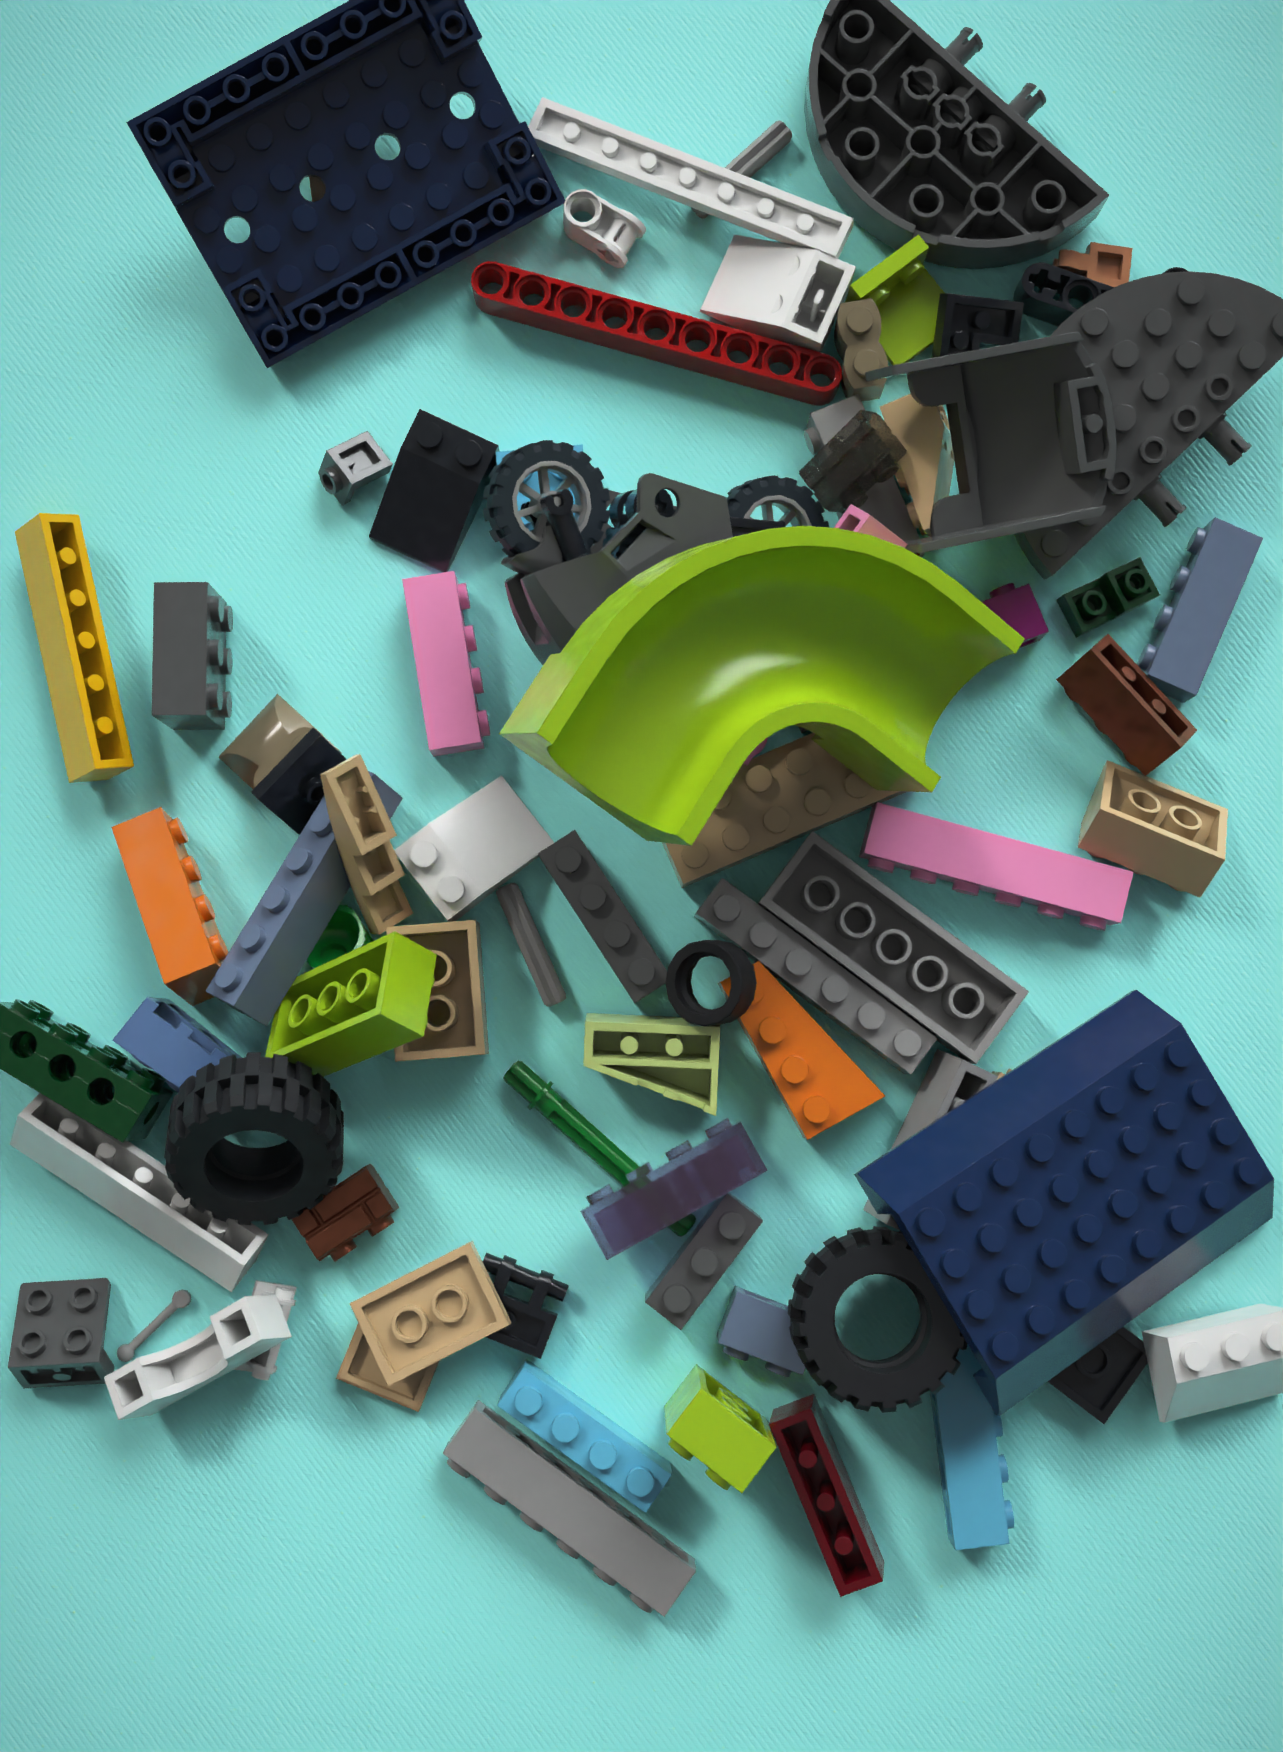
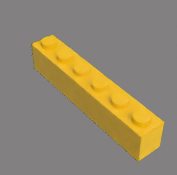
[15,513,134,783]

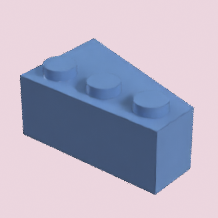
[112,997,242,1093]

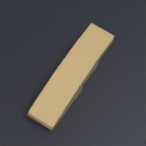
[320,754,413,935]

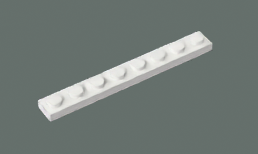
[528,97,854,259]

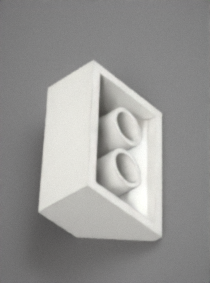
[1142,1304,1283,1423]

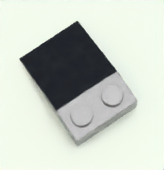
[369,409,500,573]

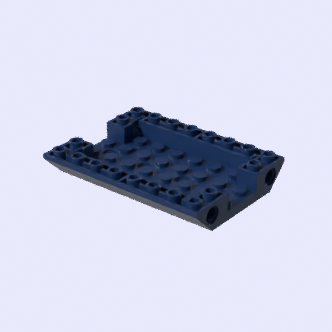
[126,0,565,368]

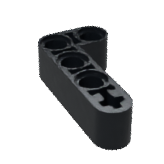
[1013,262,1188,327]

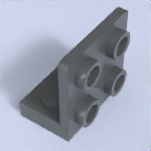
[8,1278,115,1389]

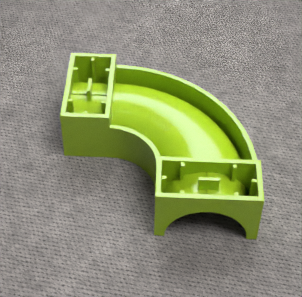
[499,526,1025,846]

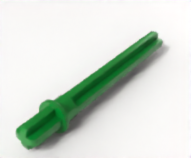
[503,1060,696,1237]

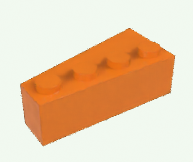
[111,807,228,1006]
[718,961,885,1140]

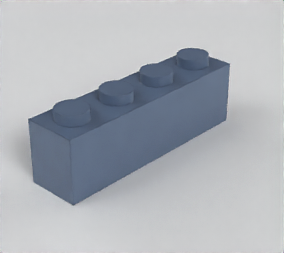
[1137,517,1263,703]

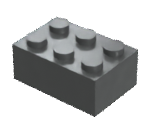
[152,582,233,730]

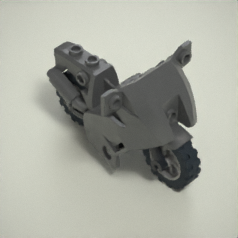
[483,440,829,665]

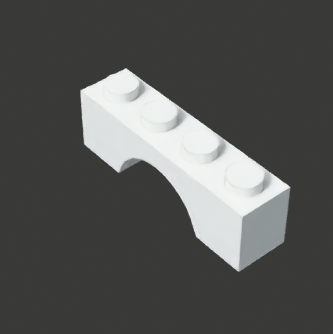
[104,1295,292,1420]

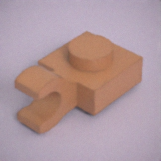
[1052,242,1132,287]

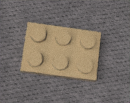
[349,1241,512,1386]

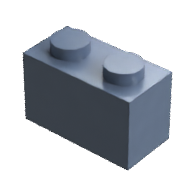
[716,1286,806,1377]

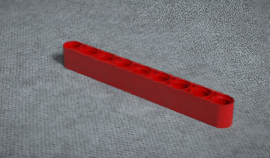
[471,261,842,406]

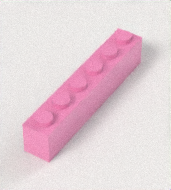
[859,802,1134,931]

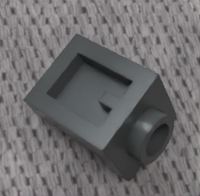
[318,431,393,505]

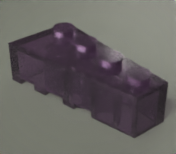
[580,1118,768,1260]

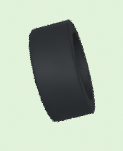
[665,940,757,1027]

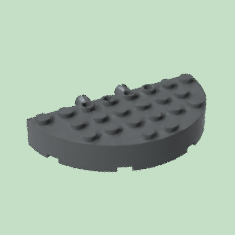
[804,0,1109,269]
[1014,271,1283,580]

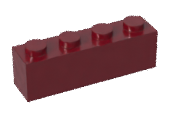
[769,1394,884,1597]

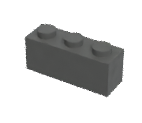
[645,1189,763,1330]

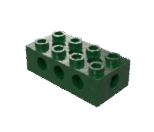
[0,999,174,1143]

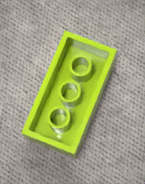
[265,931,437,1077]

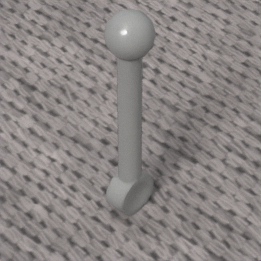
[117,1289,191,1362]

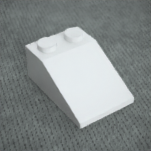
[394,775,554,922]

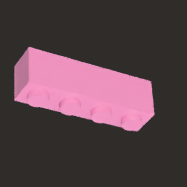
[402,571,490,757]

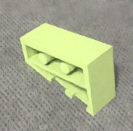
[583,1013,720,1116]

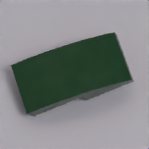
[1056,557,1160,638]

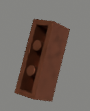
[1056,634,1197,776]

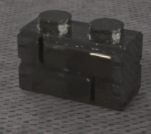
[799,410,907,513]

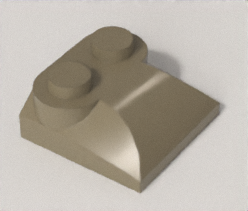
[219,694,342,789]

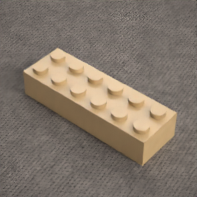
[662,733,906,888]

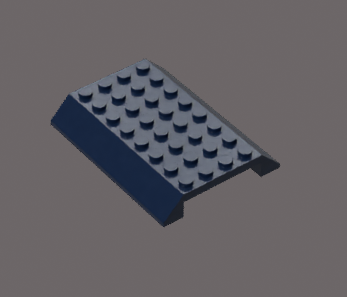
[854,990,1274,1416]

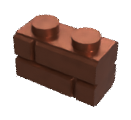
[291,1164,399,1262]

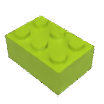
[664,1364,777,1493]

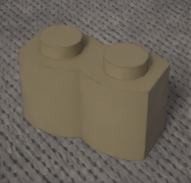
[834,298,888,401]

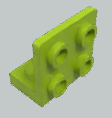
[845,234,945,365]

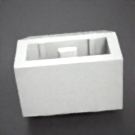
[700,234,856,352]

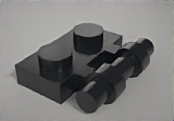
[483,1253,569,1359]

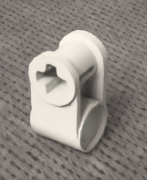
[563,189,646,268]

